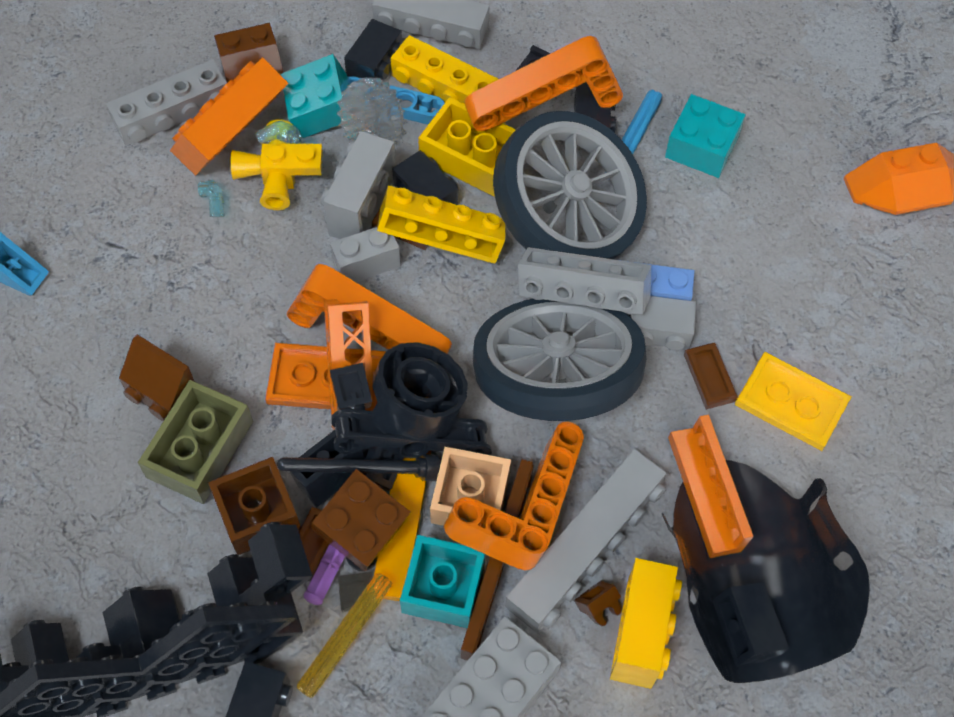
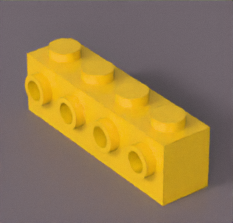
[391,35,499,104]
[377,185,506,264]

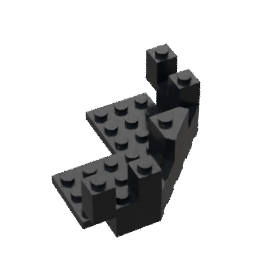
[0,521,313,717]

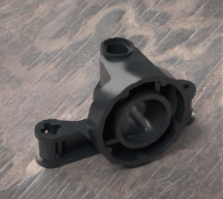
[331,342,492,459]

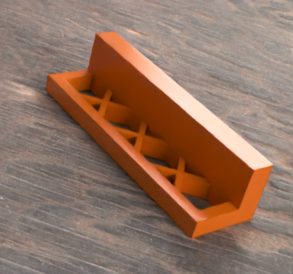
[324,299,374,431]
[668,415,753,558]

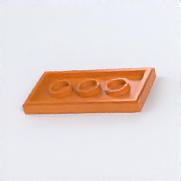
[265,343,386,409]

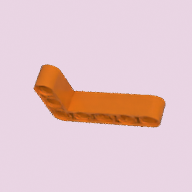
[464,36,623,131]
[287,264,452,354]
[444,421,584,570]

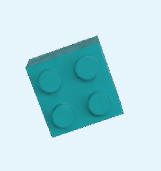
[280,54,356,138]
[665,94,746,178]
[400,535,485,628]

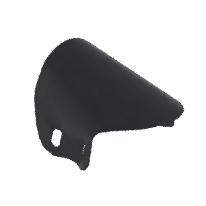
[662,460,870,683]

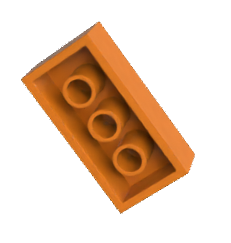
[170,57,288,176]

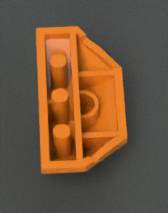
[844,142,954,215]

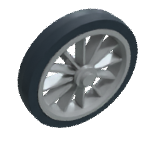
[493,111,647,259]
[472,299,647,421]

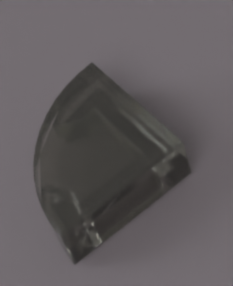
[338,572,373,613]

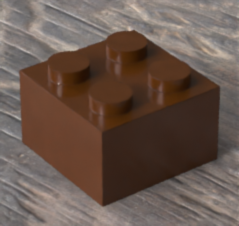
[208,457,301,555]
[311,469,411,572]

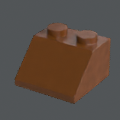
[214,22,284,83]
[119,334,195,421]

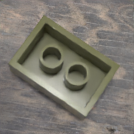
[138,380,253,504]

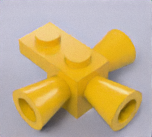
[231,120,323,210]

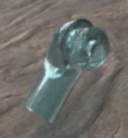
[255,121,302,145]
[198,179,225,217]

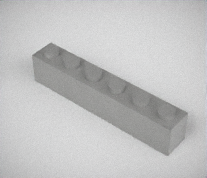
[505,449,667,634]

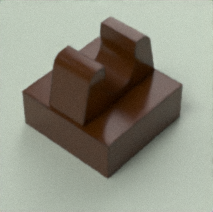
[574,581,621,626]

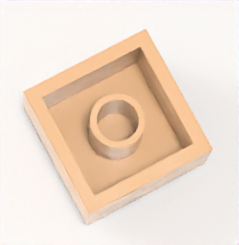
[430,447,511,535]

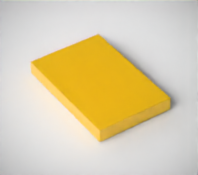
[735,352,852,451]

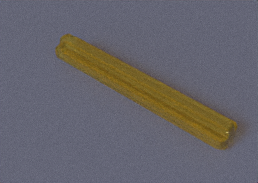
[296,572,392,698]

